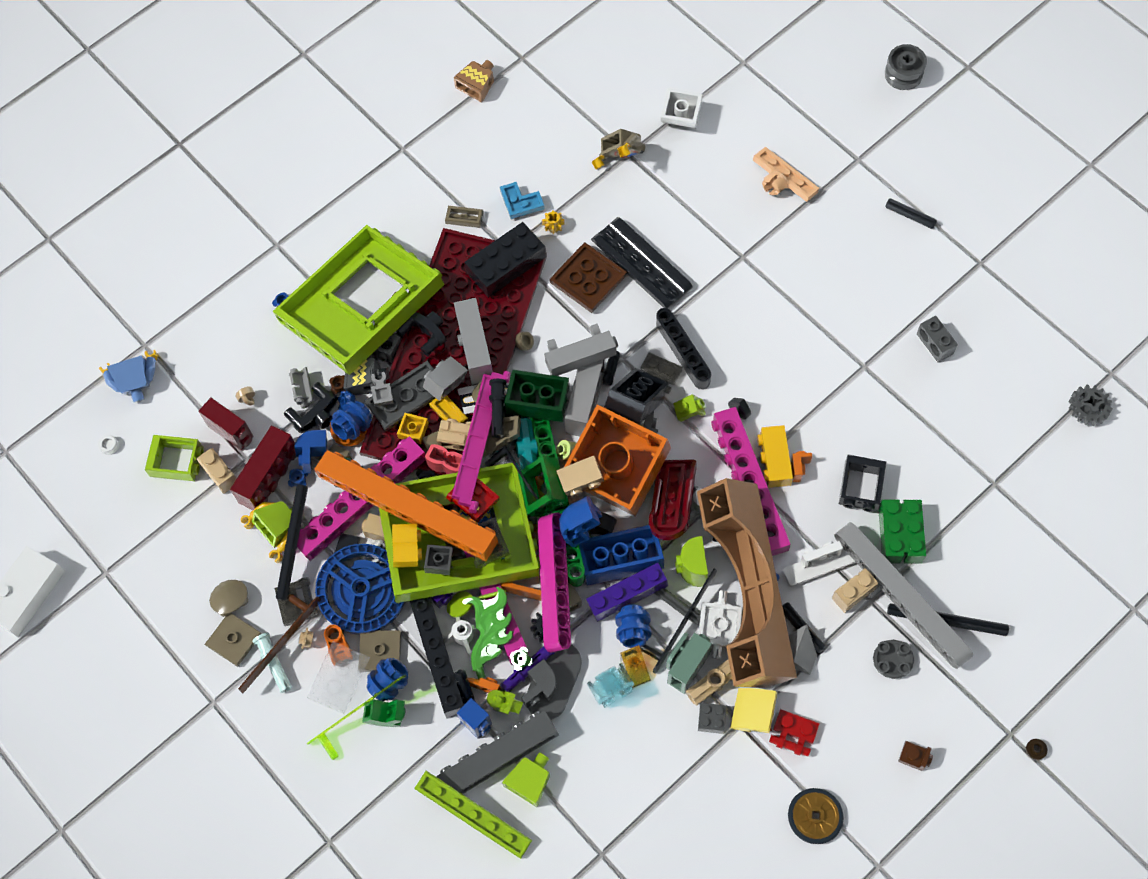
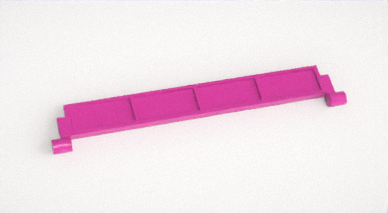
[452,371,511,513]

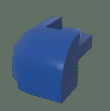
[559,496,602,548]

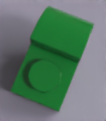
[362,699,406,727]

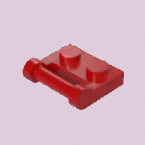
[446,478,500,523]

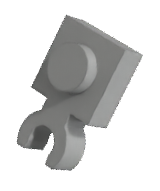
[371,372,393,407]

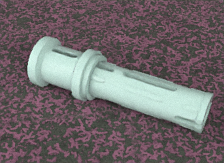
[253,633,292,693]

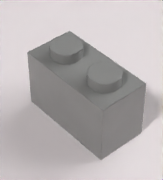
[423,356,468,401]

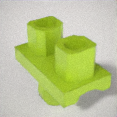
[487,690,523,714]

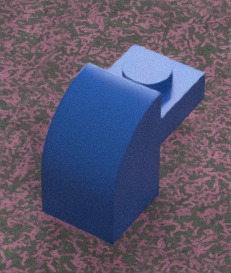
[295,430,327,473]

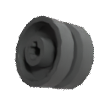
[885,44,927,90]

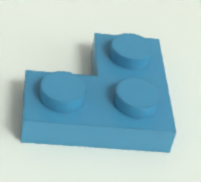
[500,182,545,219]

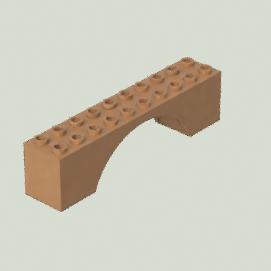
[697,478,797,688]

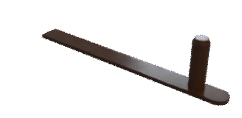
[238,594,321,694]

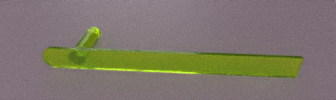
[307,675,406,760]

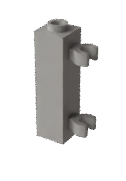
[544,324,618,376]

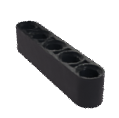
[656,308,711,390]

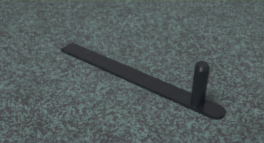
[485,445,538,499]
[638,568,717,674]

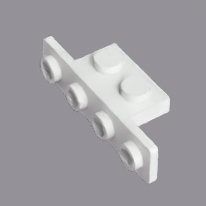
[783,541,856,587]

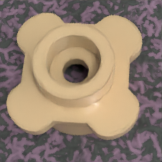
[298,627,313,649]

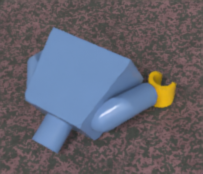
[99,350,158,402]

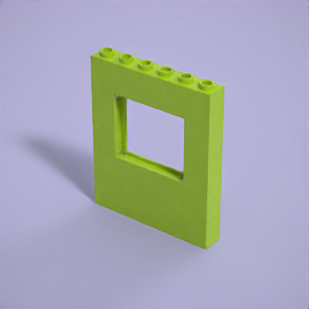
[272,225,444,375]
[379,463,540,603]

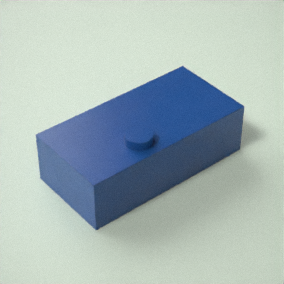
[579,525,664,586]

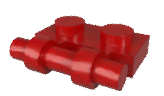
[769,709,820,757]

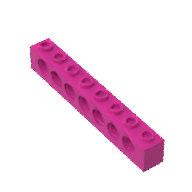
[711,407,791,556]
[297,436,426,561]

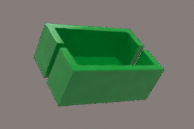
[878,500,926,564]

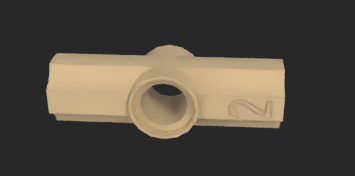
[685,659,732,706]

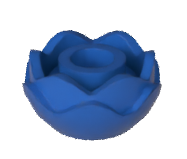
[338,390,356,410]

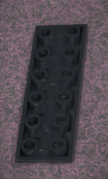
[591,217,693,308]

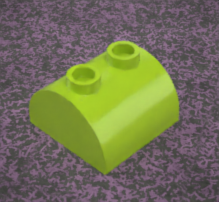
[675,536,708,587]

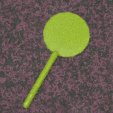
[447,589,506,618]

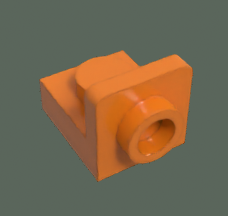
[790,451,812,482]

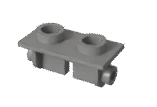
[289,367,313,408]

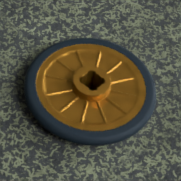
[788,788,844,844]

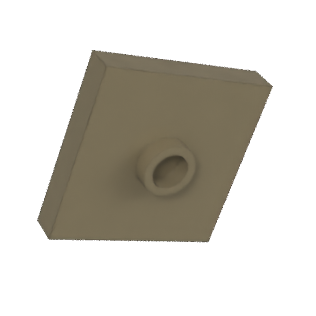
[205,613,261,667]
[358,630,401,672]

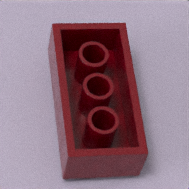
[230,425,296,510]

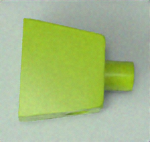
[502,752,550,807]

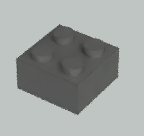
[424,545,453,575]
[698,703,726,734]

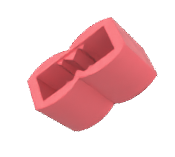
[425,444,462,474]

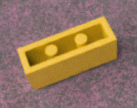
[757,425,793,488]

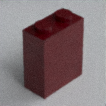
[198,397,254,451]

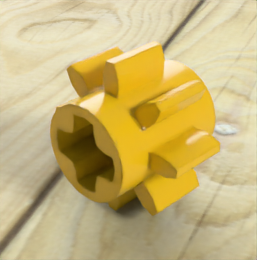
[542,210,565,234]

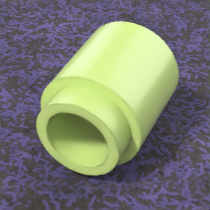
[556,440,577,460]

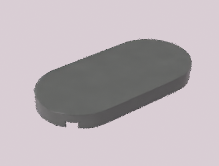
[527,644,582,720]

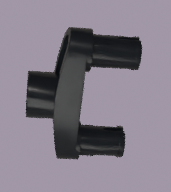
[396,311,447,357]
[284,382,338,433]

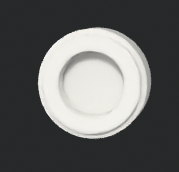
[98,435,119,455]

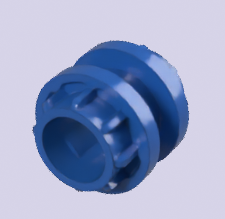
[331,401,372,440]
[615,604,652,648]
[366,658,409,701]

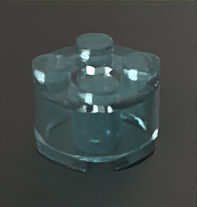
[587,663,635,708]

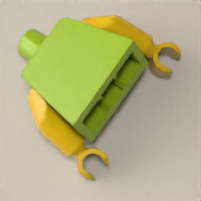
[241,501,292,563]

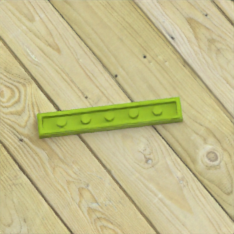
[414,770,532,859]

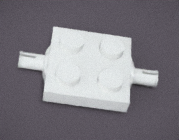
[698,590,742,659]

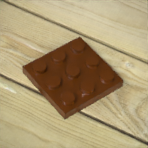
[549,242,627,313]

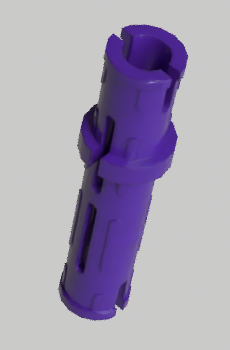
[500,646,555,692]

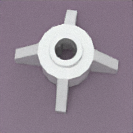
[444,617,480,656]

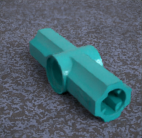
[516,418,538,476]

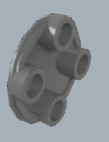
[873,639,914,679]

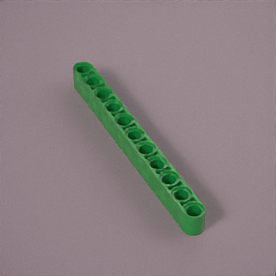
[529,417,585,587]

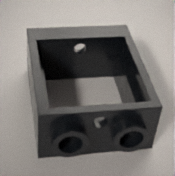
[838,454,887,512]

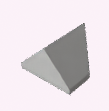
[788,624,817,675]

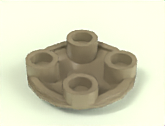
[209,580,248,617]

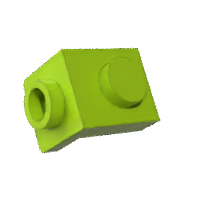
[673,394,706,422]

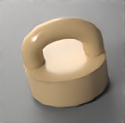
[235,386,255,406]

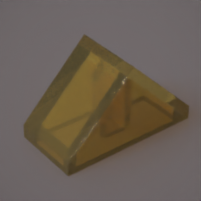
[620,645,651,688]

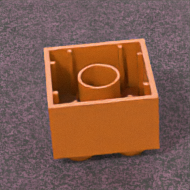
[564,404,671,517]

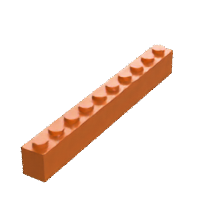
[314,450,498,562]

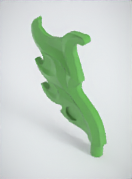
[463,587,514,679]

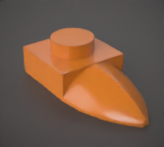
[466,677,501,693]

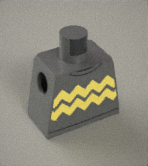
[344,358,389,396]

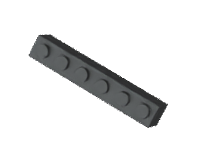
[437,710,559,794]

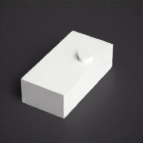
[0,546,65,637]

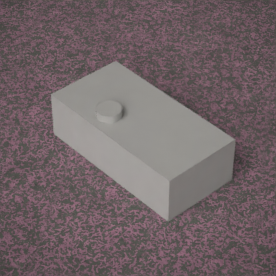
[454,298,493,385]
[564,359,605,437]

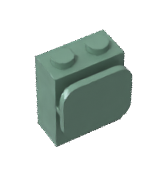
[666,632,712,694]

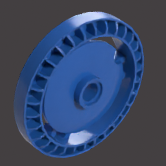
[315,544,405,635]

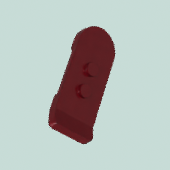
[649,459,697,540]

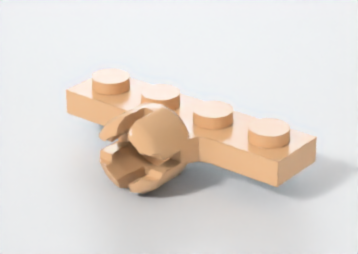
[753,147,819,202]

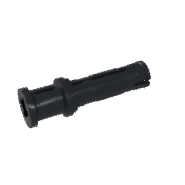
[489,378,506,438]

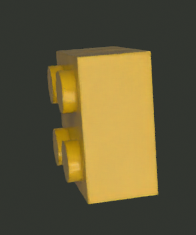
[397,413,429,444]

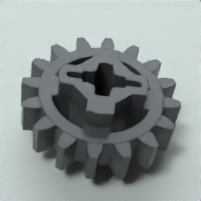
[1068,384,1113,426]

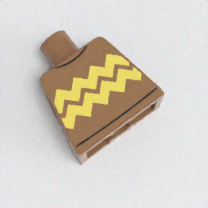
[453,60,494,103]

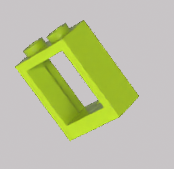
[145,435,204,482]

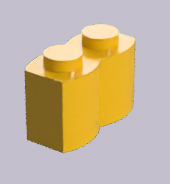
[392,524,422,568]

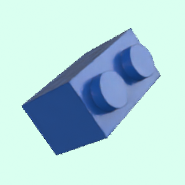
[457,698,492,738]

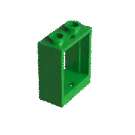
[518,455,567,518]

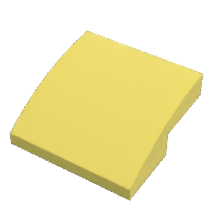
[730,688,778,733]

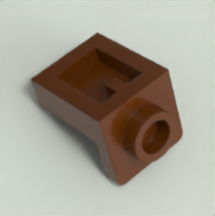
[898,741,933,771]

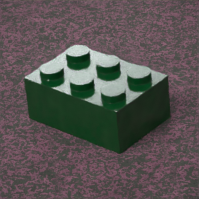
[505,369,570,422]

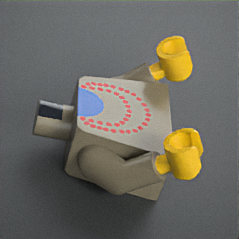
[592,129,645,170]

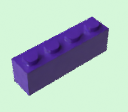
[586,563,668,622]

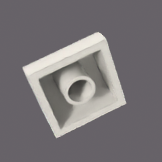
[661,88,702,128]

